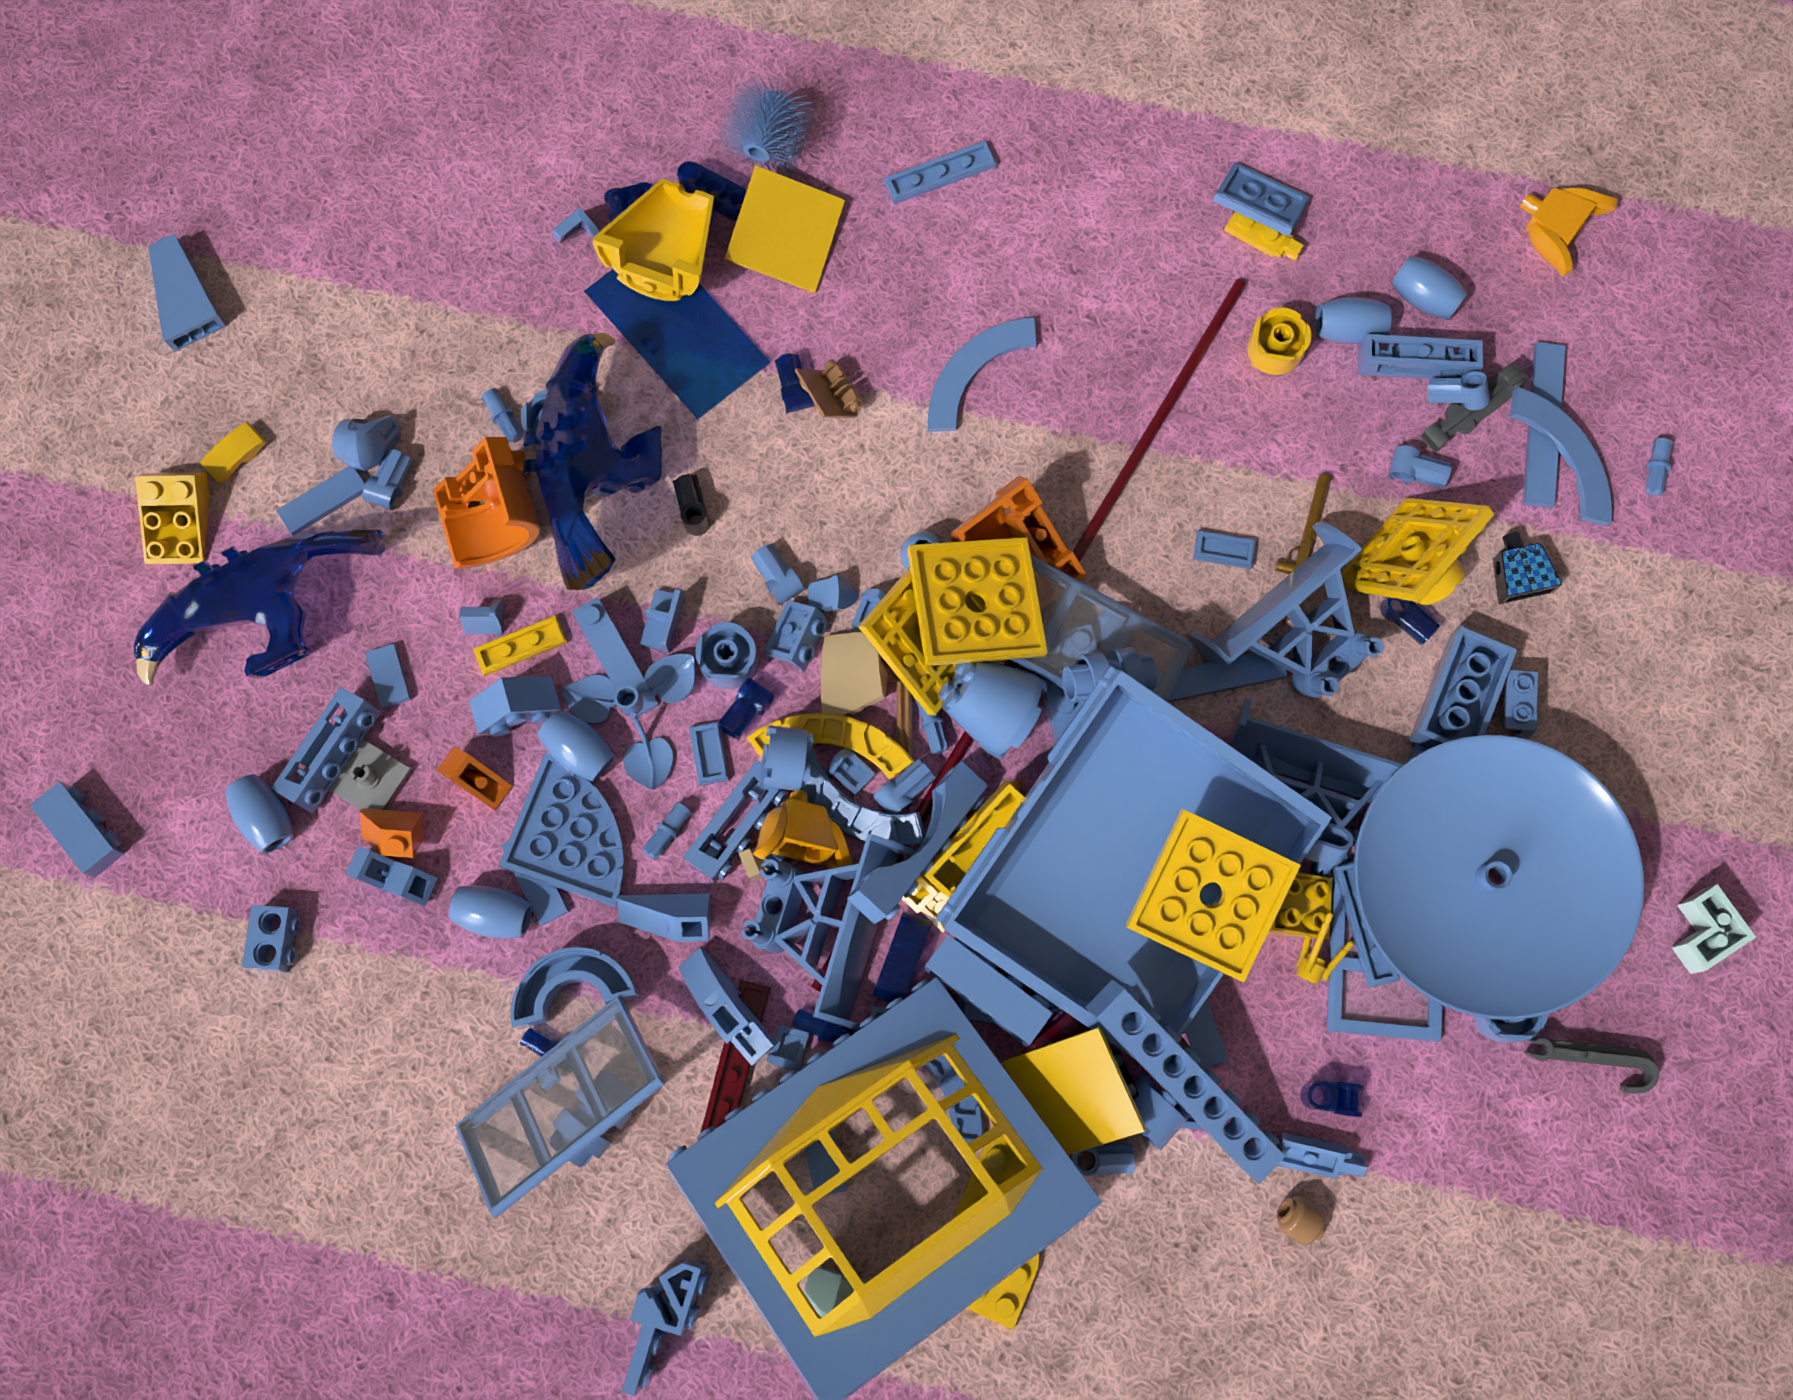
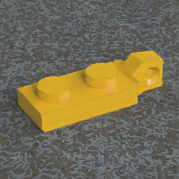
[1224,212,1304,261]

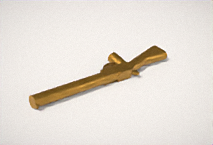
[1275,474,1333,622]

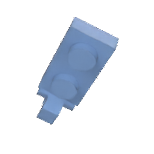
[1277,1132,1367,1179]

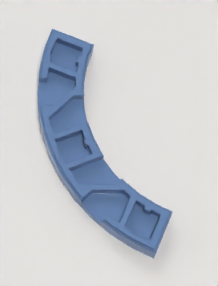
[928,317,1036,432]
[1510,387,1612,526]
[800,746,925,845]
[870,1005,984,1143]

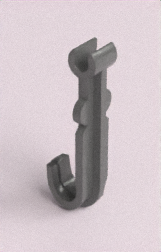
[1420,362,1529,453]
[1524,1036,1659,1094]

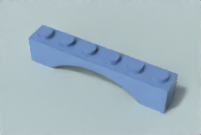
[847,761,988,924]

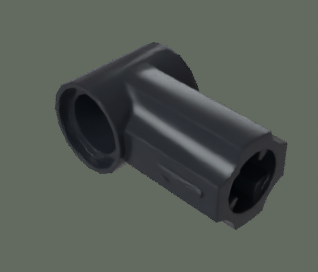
[673,474,710,536]

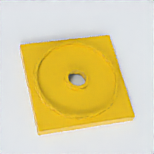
[907,537,1048,666]
[1125,808,1301,983]

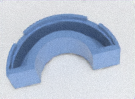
[511,947,641,1030]

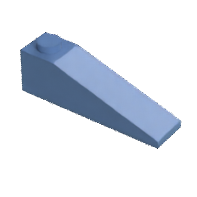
[572,597,659,717]

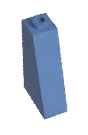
[148,234,226,352]

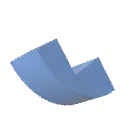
[345,846,438,906]

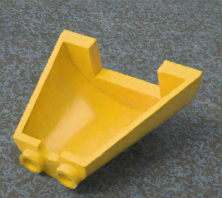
[593,178,714,301]

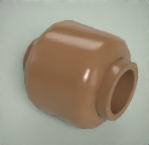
[1276,1195,1326,1245]

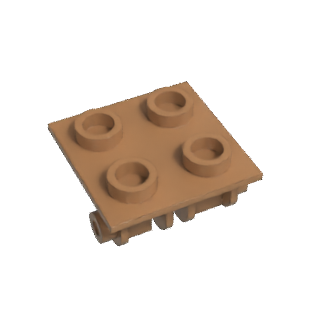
[795,359,862,418]

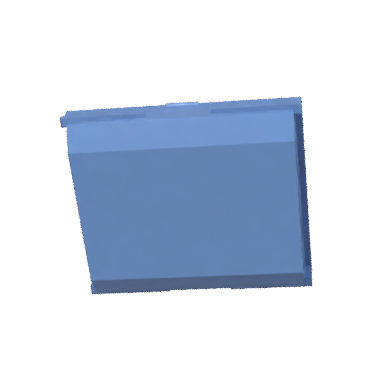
[935,666,1332,1059]

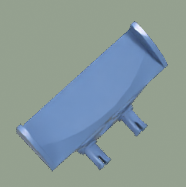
[1186,522,1384,698]
[1228,698,1423,877]
[741,833,916,1030]

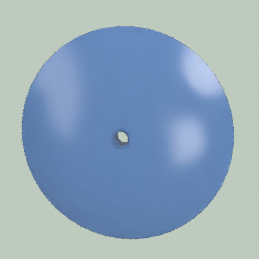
[1354,735,1644,1020]

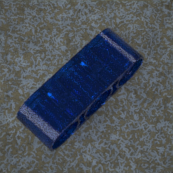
[677,161,747,222]
[873,911,933,1002]

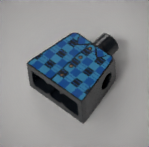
[1493,532,1562,604]

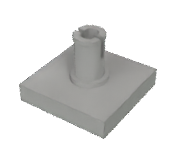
[329,739,412,810]

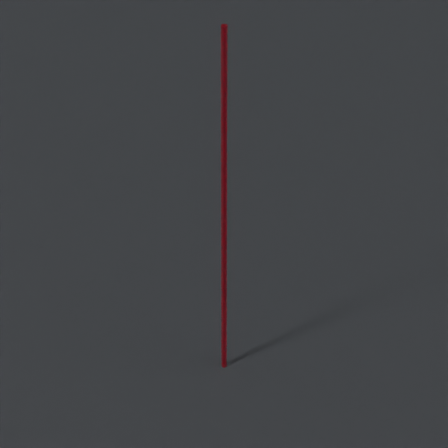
[811,279,1246,992]

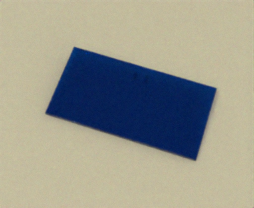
[584,269,770,420]

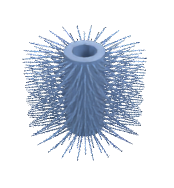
[717,74,815,176]

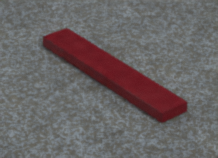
[698,980,771,1141]

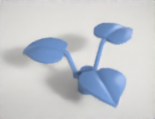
[562,654,695,790]

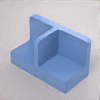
[640,588,685,653]

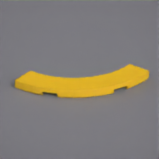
[746,713,915,780]

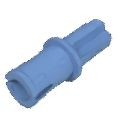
[482,388,522,443]
[1645,438,1673,496]
[915,699,948,754]
[642,802,692,860]

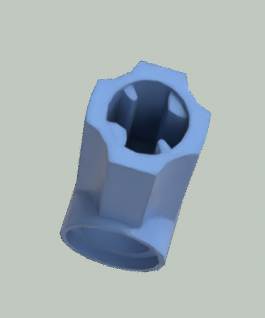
[1428,371,1490,410]
[1388,445,1452,489]
[362,449,413,511]
[751,543,804,605]
[873,759,936,814]
[1070,1144,1135,1176]

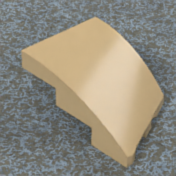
[821,632,888,716]

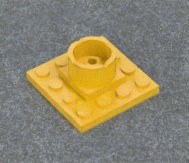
[1341,498,1494,605]
[858,542,985,715]

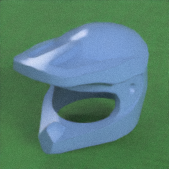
[332,415,401,471]

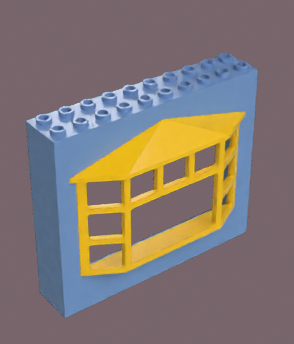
[666,977,1102,1400]

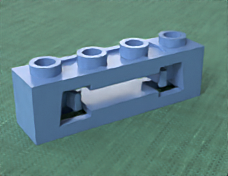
[1358,334,1483,379]
[271,687,381,814]
[683,760,788,883]

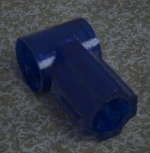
[775,353,814,414]
[1380,597,1440,645]
[718,678,775,740]

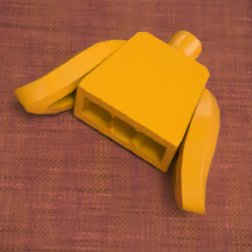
[1519,187,1618,278]
[753,790,853,869]

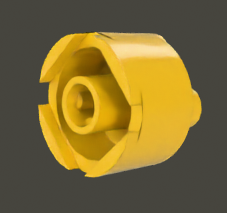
[1247,307,1311,375]

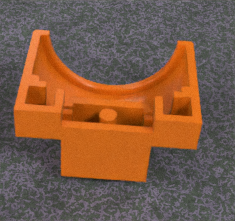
[433,437,540,569]
[951,476,1087,611]

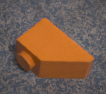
[436,746,512,811]
[360,808,423,858]

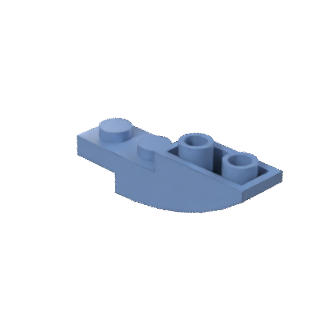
[679,946,777,1066]

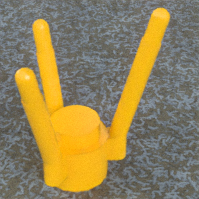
[1295,912,1354,985]

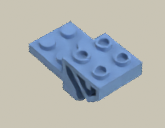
[622,1259,710,1396]

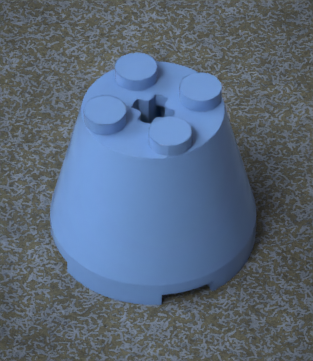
[938,661,1047,759]

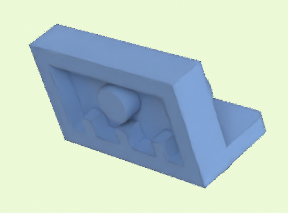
[764,600,828,671]
[1504,670,1538,739]

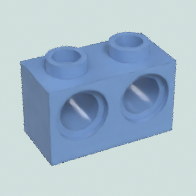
[242,905,301,973]

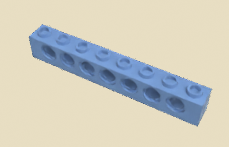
[1085,979,1286,1184]

